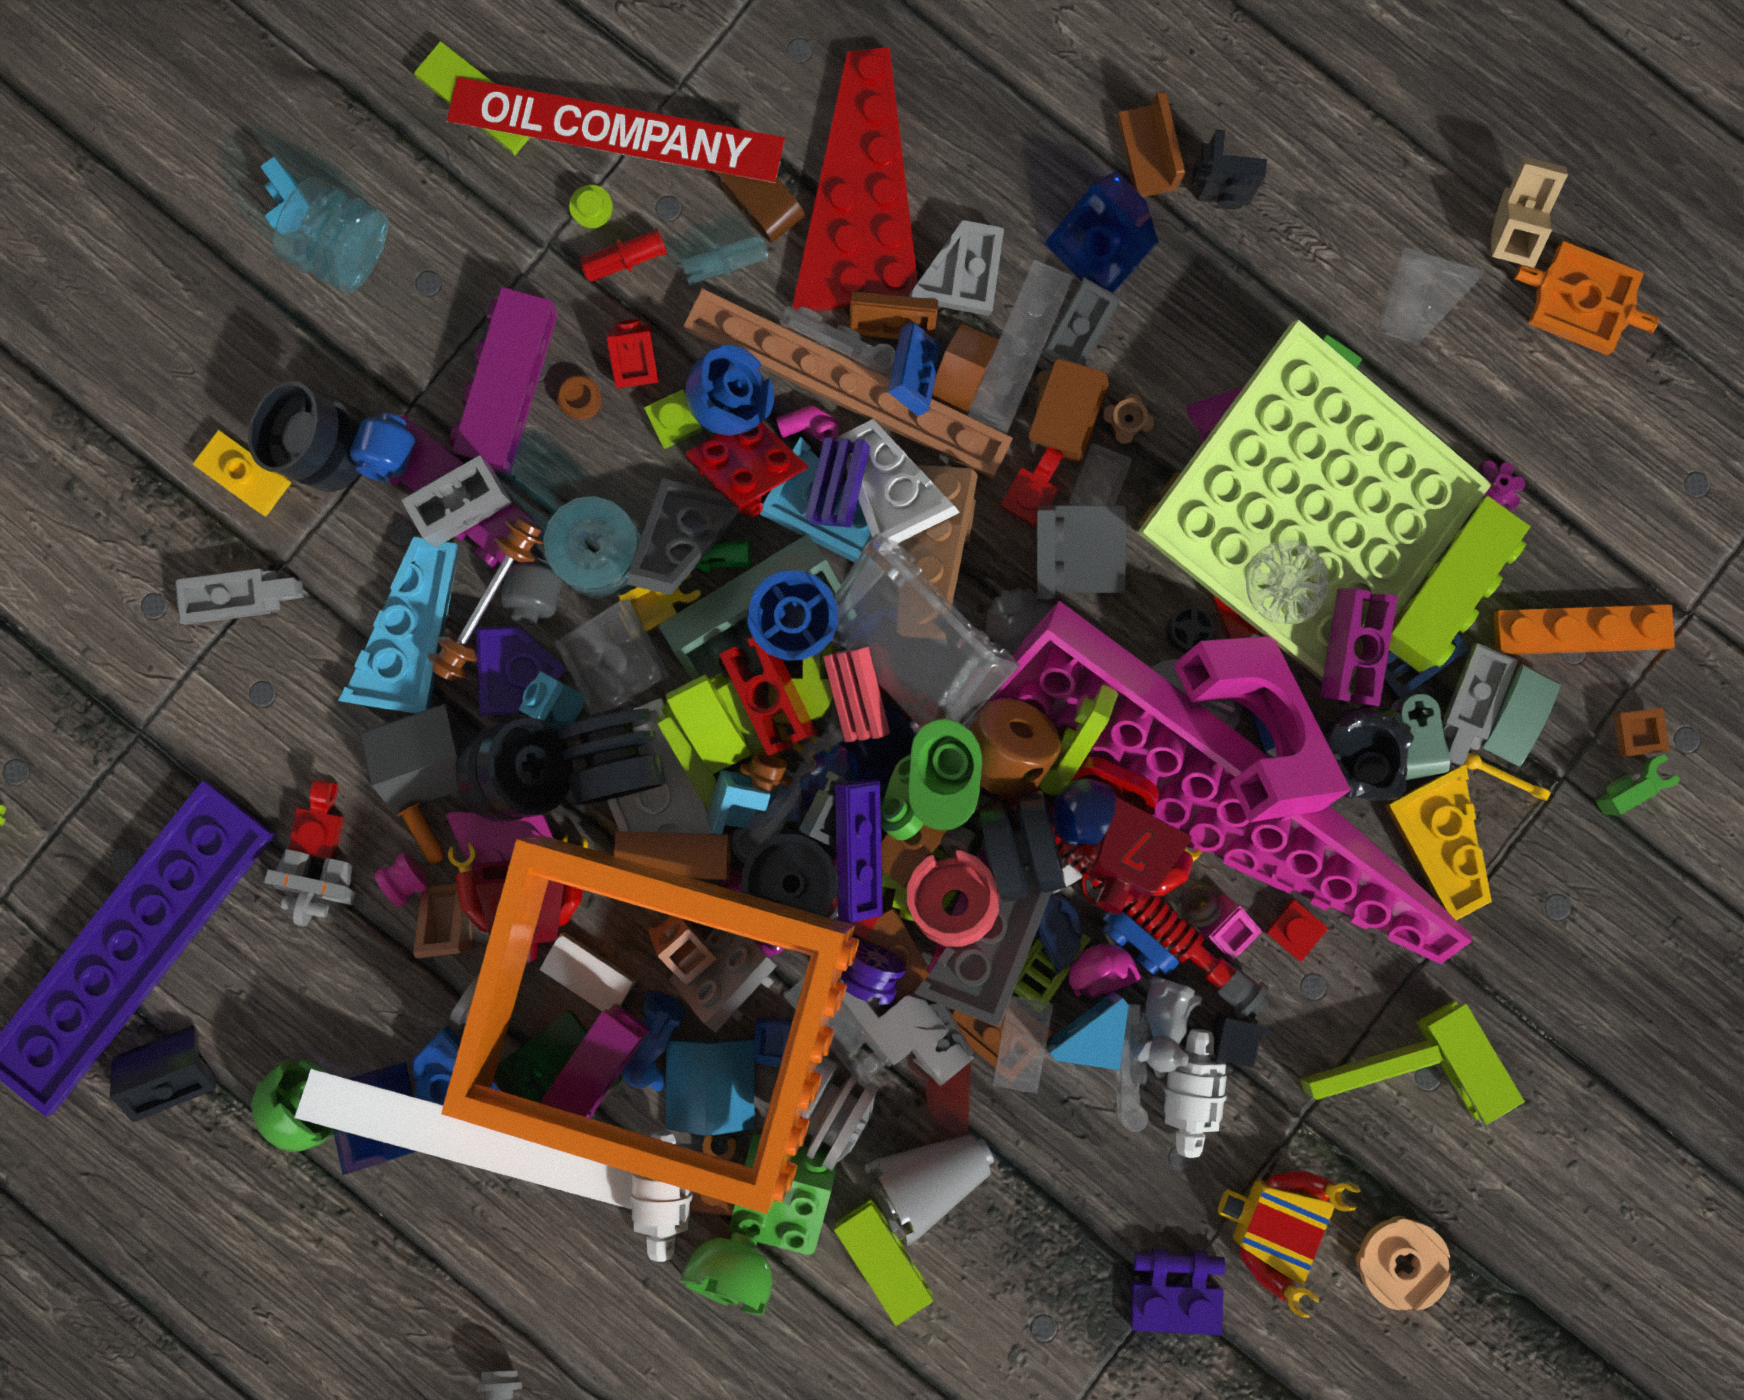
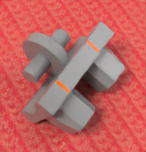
[264,849,356,927]

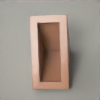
[413,883,474,959]

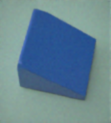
[754,1018,793,1066]

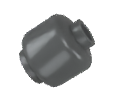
[500,558,562,625]

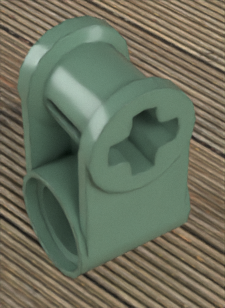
[1389,694,1450,780]

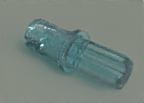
[681,235,768,286]

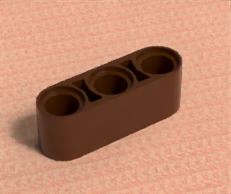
[707,121,805,244]

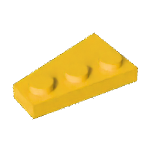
[1385,764,1492,921]

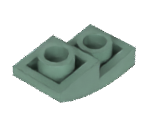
[1481,663,1561,767]

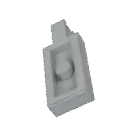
[175,569,304,625]
[1442,643,1518,767]

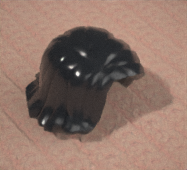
[1323,705,1414,801]

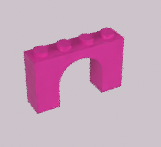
[1173,636,1351,822]

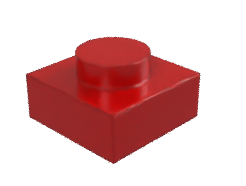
[1264,899,1329,962]

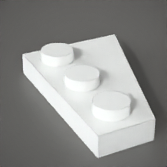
[836,419,960,551]

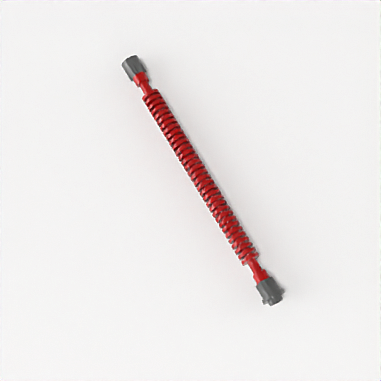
[851,639,1269,1020]

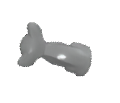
[1134,976,1203,1079]

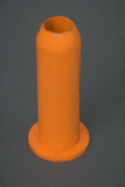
[397,802,444,865]

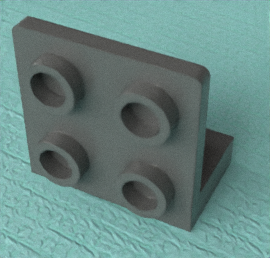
[1037,505,1126,599]

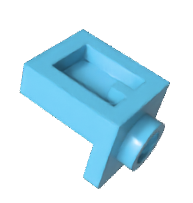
[260,157,317,235]
[518,671,588,730]

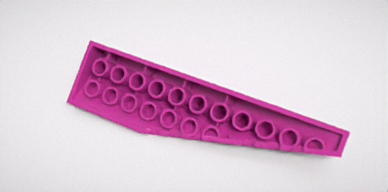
[972,601,1472,964]

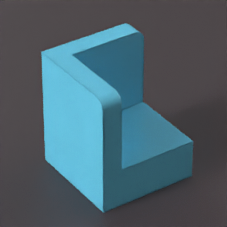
[706,770,770,836]

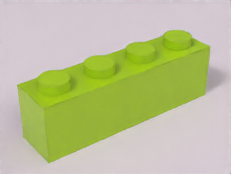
[1389,496,1531,673]

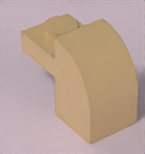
[1491,156,1568,268]

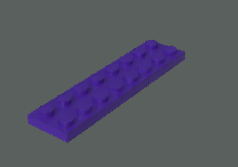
[0,780,276,1117]

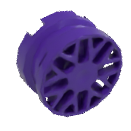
[840,941,906,1004]

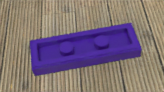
[835,779,883,923]

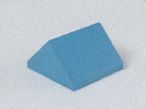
[1042,992,1129,1070]
[666,1039,755,1136]

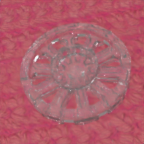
[1246,541,1329,624]

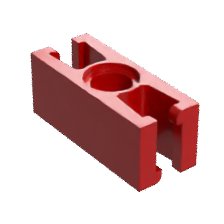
[719,637,818,756]

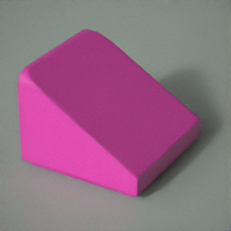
[1194,894,1262,962]

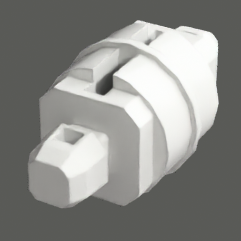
[1164,1029,1227,1158]
[630,1131,693,1262]

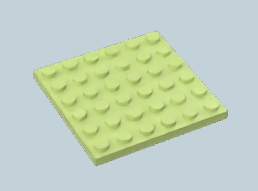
[1137,320,1492,682]

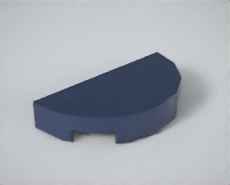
[1036,893,1083,975]

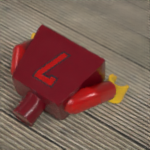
[1072,796,1202,914]
[448,835,588,963]

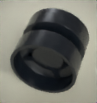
[248,381,367,492]

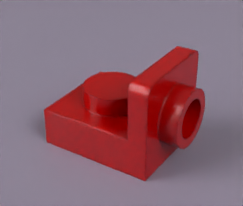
[607,319,659,389]

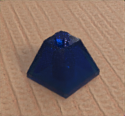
[1044,171,1159,294]

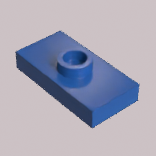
[888,321,941,416]

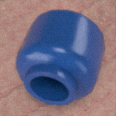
[350,413,416,483]

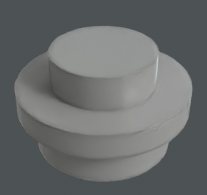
[477,1370,522,1400]

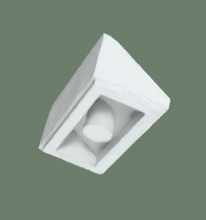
[539,932,638,1011]

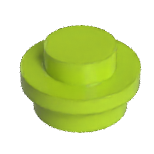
[569,185,613,229]

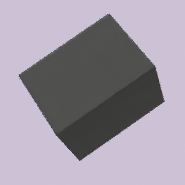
[361,703,463,814]

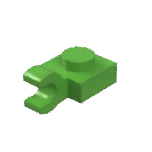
[1595,755,1680,816]

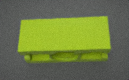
[1416,1000,1525,1125]
[834,1197,934,1326]

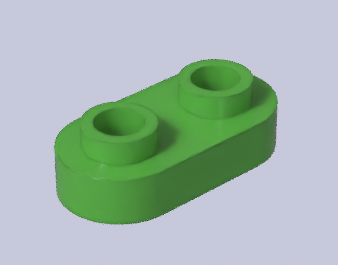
[881,754,924,840]

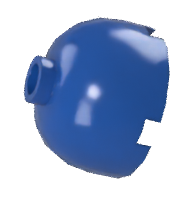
[685,344,774,436]
[748,570,839,660]

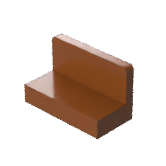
[1117,91,1185,199]
[1029,359,1110,465]

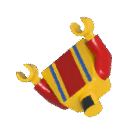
[1218,1170,1360,1318]

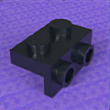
[1192,129,1267,209]

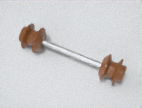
[427,516,545,681]

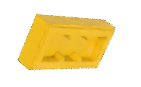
[193,430,292,517]

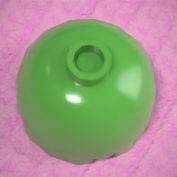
[251,1058,338,1152]
[679,1232,773,1316]

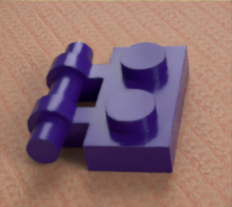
[1130,1249,1225,1335]

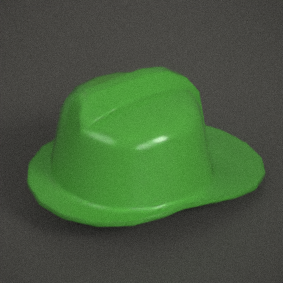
[908,719,983,830]

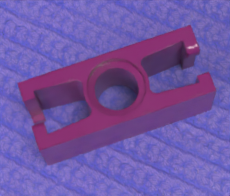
[1320,589,1398,706]
[540,1003,652,1118]

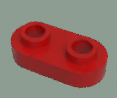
[1070,757,1159,815]

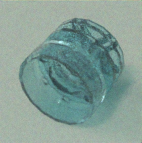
[273,177,388,294]
[543,496,641,599]

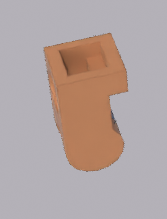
[648,915,717,986]

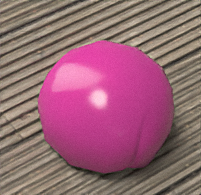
[1069,944,1141,998]

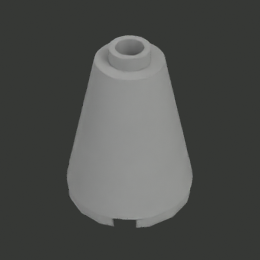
[865,1134,994,1246]

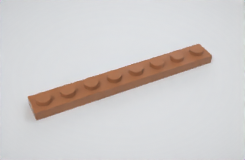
[683,288,1013,480]

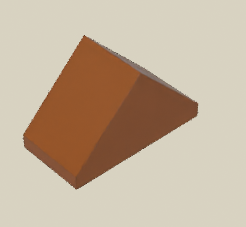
[931,323,1000,416]

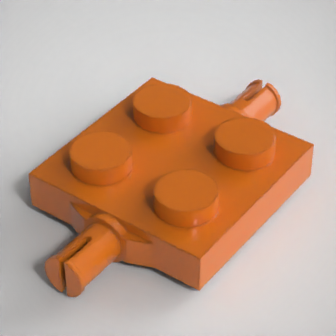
[1514,241,1660,356]

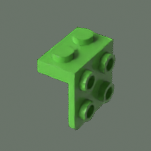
[729,1133,838,1255]

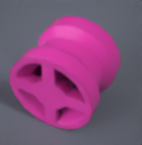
[374,852,430,908]

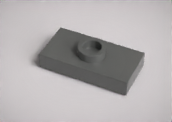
[1040,278,1121,366]

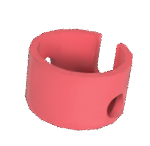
[907,850,999,947]

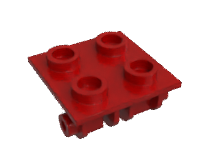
[685,422,808,517]

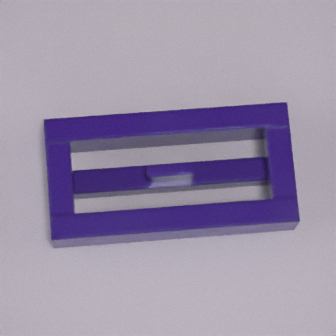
[805,437,870,527]

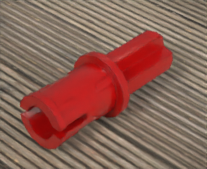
[580,228,667,282]

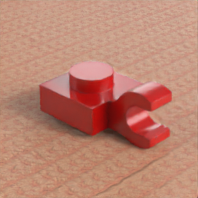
[1000,447,1064,528]
[288,780,345,859]

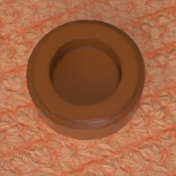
[557,375,602,421]

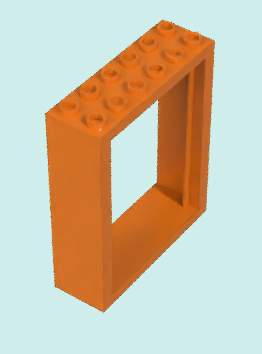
[441,835,859,1214]

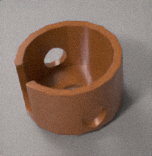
[969,698,1061,798]

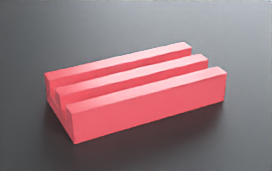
[823,646,890,742]

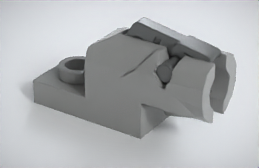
[843,986,974,1086]

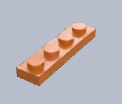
[1493,604,1675,655]

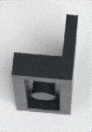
[110,1026,216,1123]

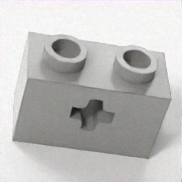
[401,455,512,547]

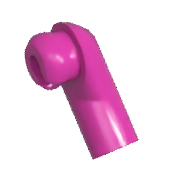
[775,406,840,443]

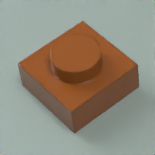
[1613,708,1670,757]

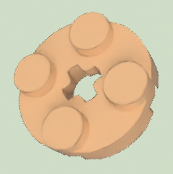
[1356,1216,1451,1311]

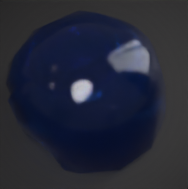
[800,745,866,809]
[1052,778,1116,847]

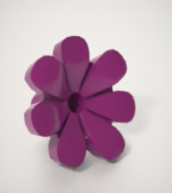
[1479,461,1525,510]

